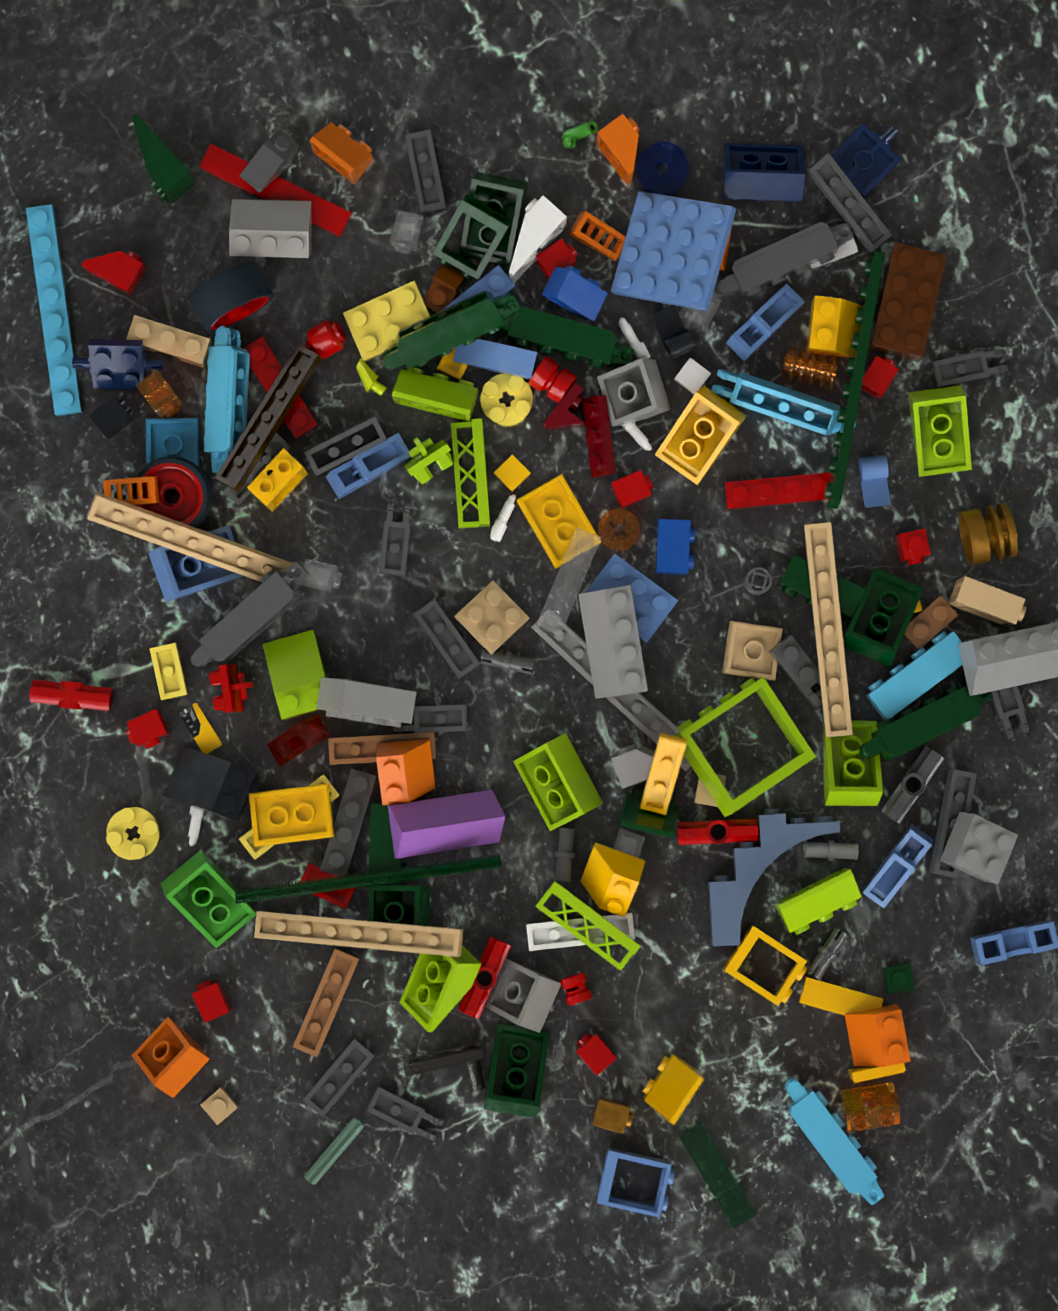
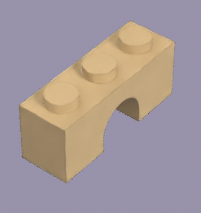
[126,315,213,369]

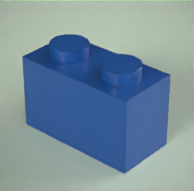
[542,265,608,321]
[655,519,695,575]

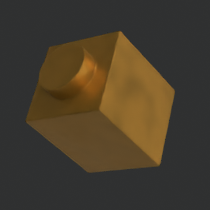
[592,1096,634,1134]

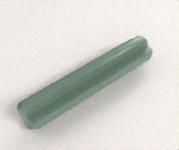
[305,1117,364,1185]

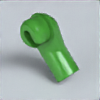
[562,121,598,148]

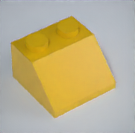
[806,295,862,358]
[580,843,645,917]

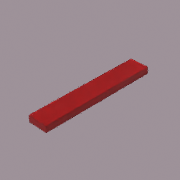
[199,144,352,238]

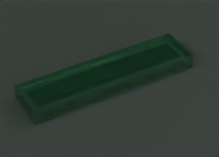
[678,1122,756,1229]

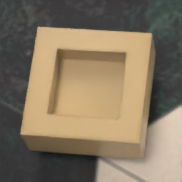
[201,1086,239,1125]

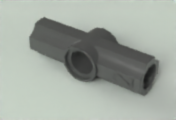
[880,745,945,824]

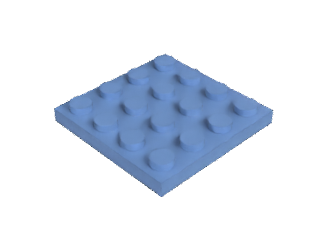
[611,191,736,311]

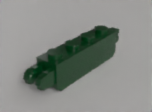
[383,291,520,370]
[499,306,634,369]
[859,685,993,761]

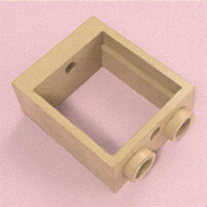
[948,576,1026,627]

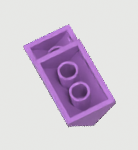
[388,790,505,859]

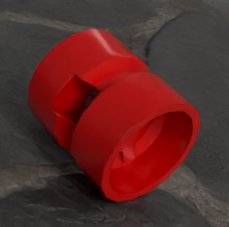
[528,356,578,404]

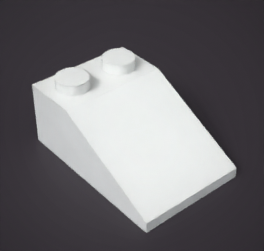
[509,196,567,284]

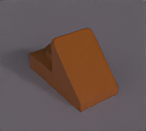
[424,264,467,313]

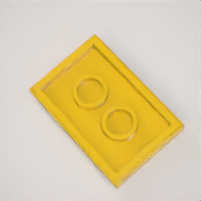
[516,474,601,569]
[249,784,334,847]

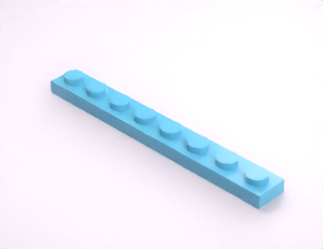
[26,204,83,416]

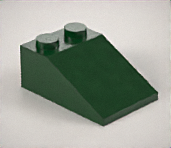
[132,113,196,204]
[459,171,528,266]
[843,568,924,667]
[618,790,678,839]
[483,1023,550,1118]

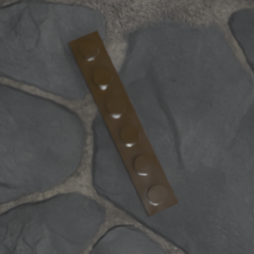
[215,344,322,493]

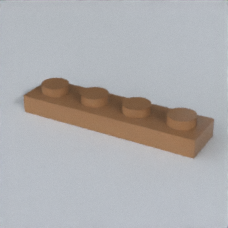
[328,732,436,765]
[293,948,360,1057]

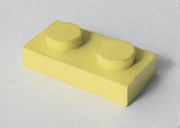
[150,643,188,701]

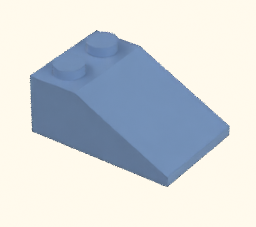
[148,525,243,603]

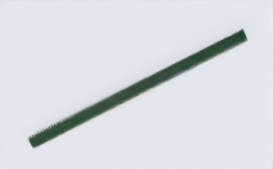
[235,854,502,904]

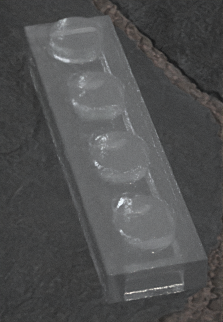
[536,528,601,636]

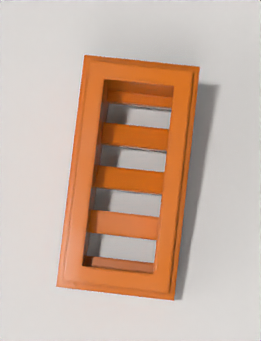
[568,211,626,261]
[103,476,159,505]

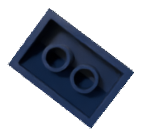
[723,143,805,202]

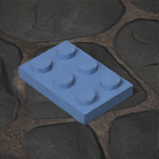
[585,553,678,643]

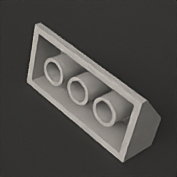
[578,585,648,699]
[958,622,1058,696]

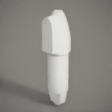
[619,318,650,360]
[621,422,652,451]
[490,494,516,542]
[188,807,204,846]

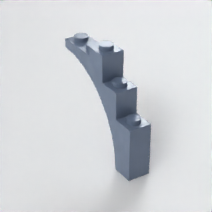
[708,808,840,946]

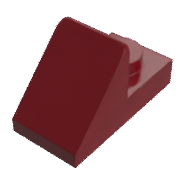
[543,383,584,431]

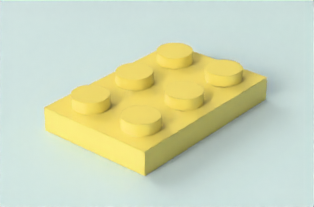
[343,281,431,362]

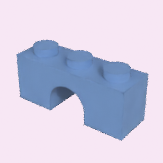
[970,920,1058,965]

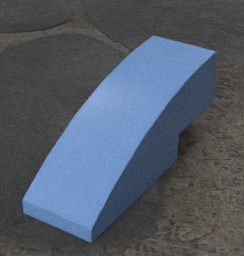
[726,284,805,362]
[453,339,537,380]
[326,433,411,499]
[862,824,933,908]

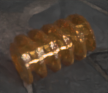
[780,347,838,391]

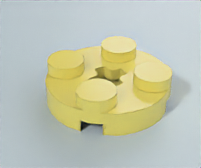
[480,373,533,427]
[106,807,161,860]

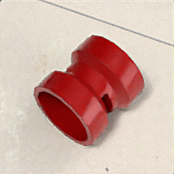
[559,972,593,1006]

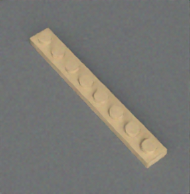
[87,492,294,582]
[804,522,853,737]
[254,911,463,957]

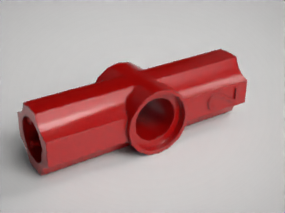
[29,680,113,711]
[677,818,758,845]
[458,936,512,1019]

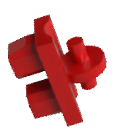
[209,664,254,713]

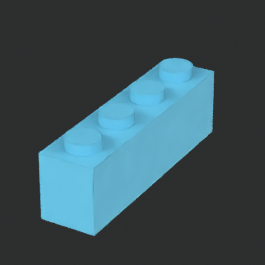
[865,631,962,721]

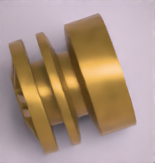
[958,502,1018,566]

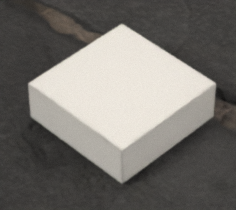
[674,358,711,395]

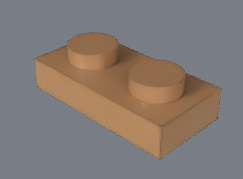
[904,595,958,650]

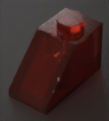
[267,714,331,767]

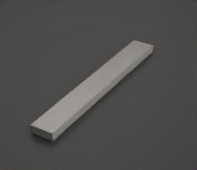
[531,608,704,772]

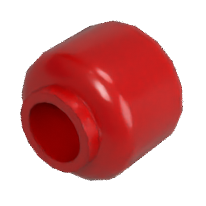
[305,320,346,359]

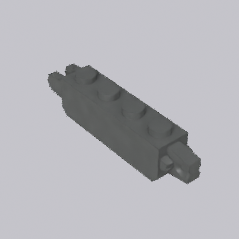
[717,222,854,297]
[190,562,309,667]

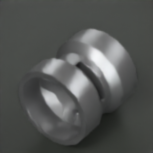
[744,567,772,595]

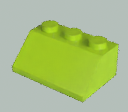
[392,367,478,422]
[513,733,603,831]
[774,868,862,935]

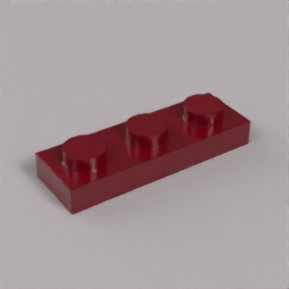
[582,395,616,478]

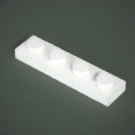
[526,912,635,951]

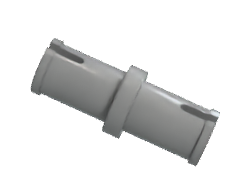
[803,840,859,861]

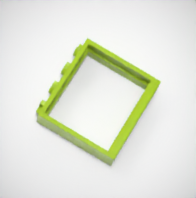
[674,677,816,817]

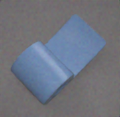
[858,454,891,508]

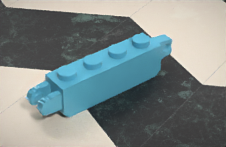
[203,325,250,473]
[712,369,856,436]
[784,1078,884,1205]

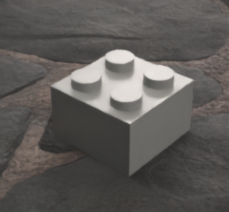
[940,812,1018,884]

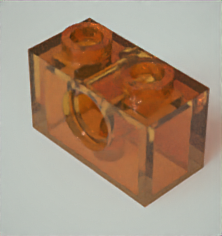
[136,370,182,418]
[840,1082,900,1132]

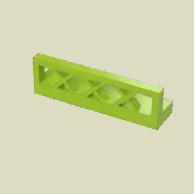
[451,418,490,529]
[536,881,641,971]

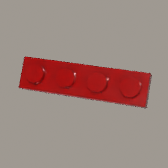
[243,336,319,440]
[724,472,831,510]

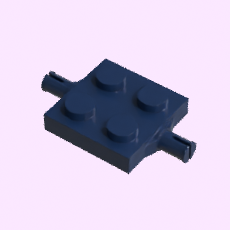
[831,123,901,198]
[72,339,164,389]

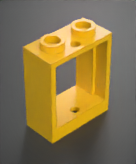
[247,448,308,512]
[723,925,807,1006]

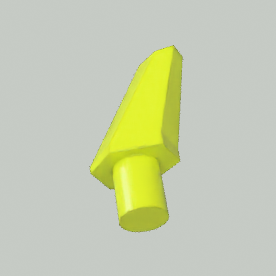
[356,358,387,396]

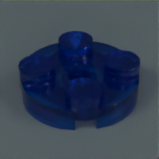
[636,141,689,195]

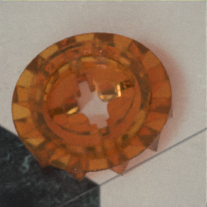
[598,508,640,551]

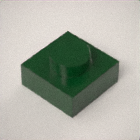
[882,963,914,994]

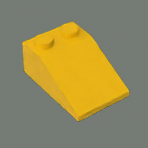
[655,386,747,485]
[642,1053,704,1125]

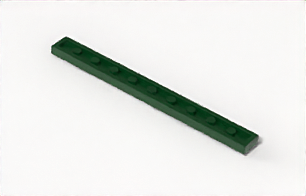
[824,251,885,509]

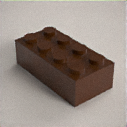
[868,242,947,362]

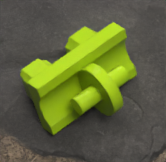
[404,437,454,484]

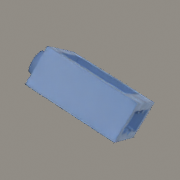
[596,1147,675,1218]

